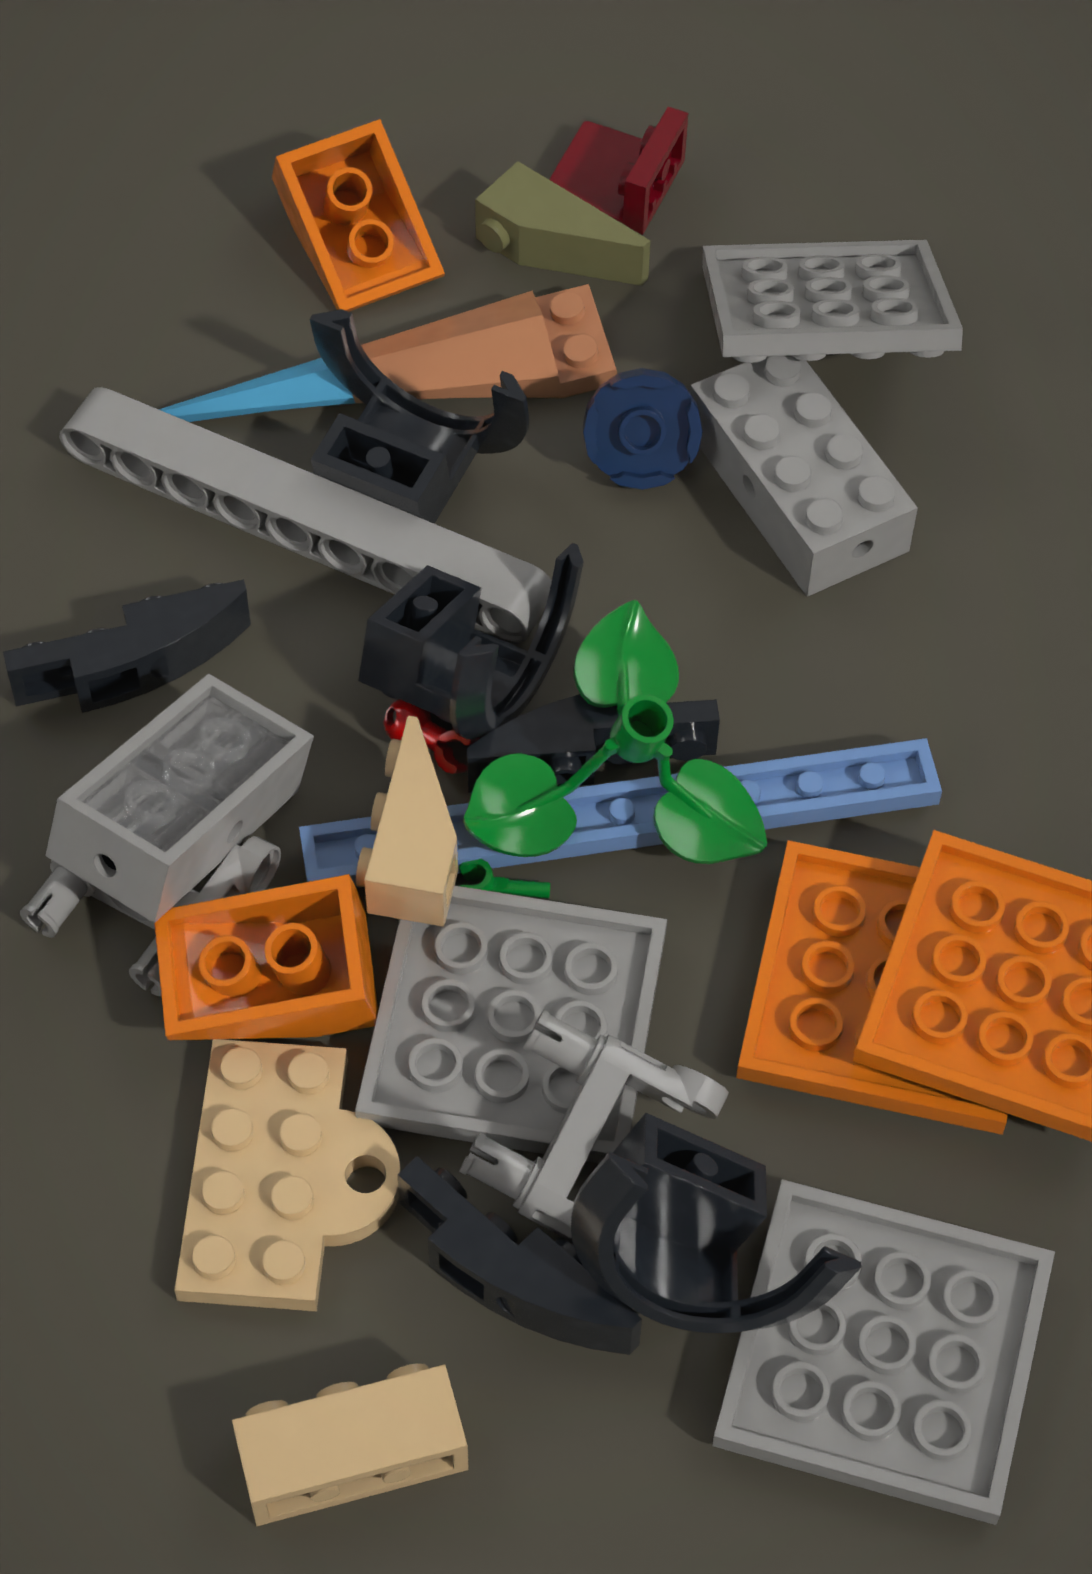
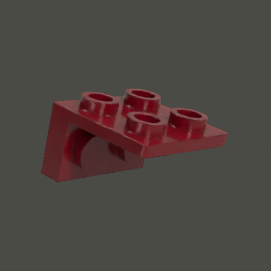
[549,106,689,235]

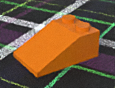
[272,119,445,312]
[154,874,378,1040]

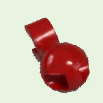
[383,700,480,774]

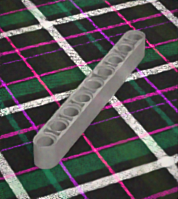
[59,387,552,643]

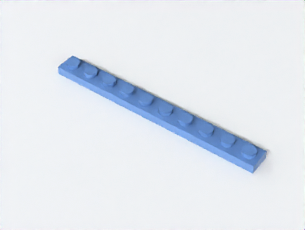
[299,738,942,888]

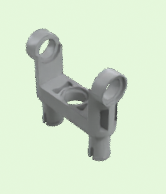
[20,836,281,996]
[459,1009,729,1242]

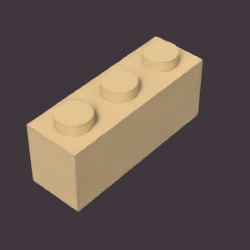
[232,1364,468,1527]

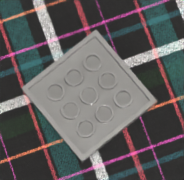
[702,240,963,363]
[355,886,667,1163]
[712,1179,1055,1525]

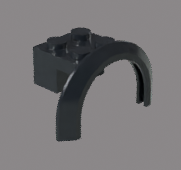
[309,309,529,524]
[358,543,584,739]
[571,1113,862,1333]

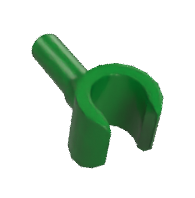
[459,859,550,898]

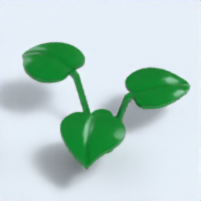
[463,600,767,864]

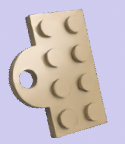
[175,1039,400,1312]

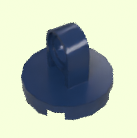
[582,368,703,490]

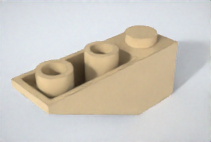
[356,716,458,927]

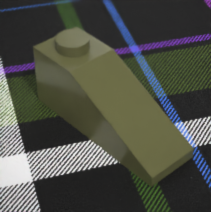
[475,161,651,286]

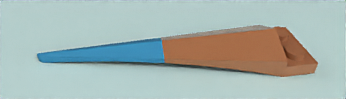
[158,284,617,422]

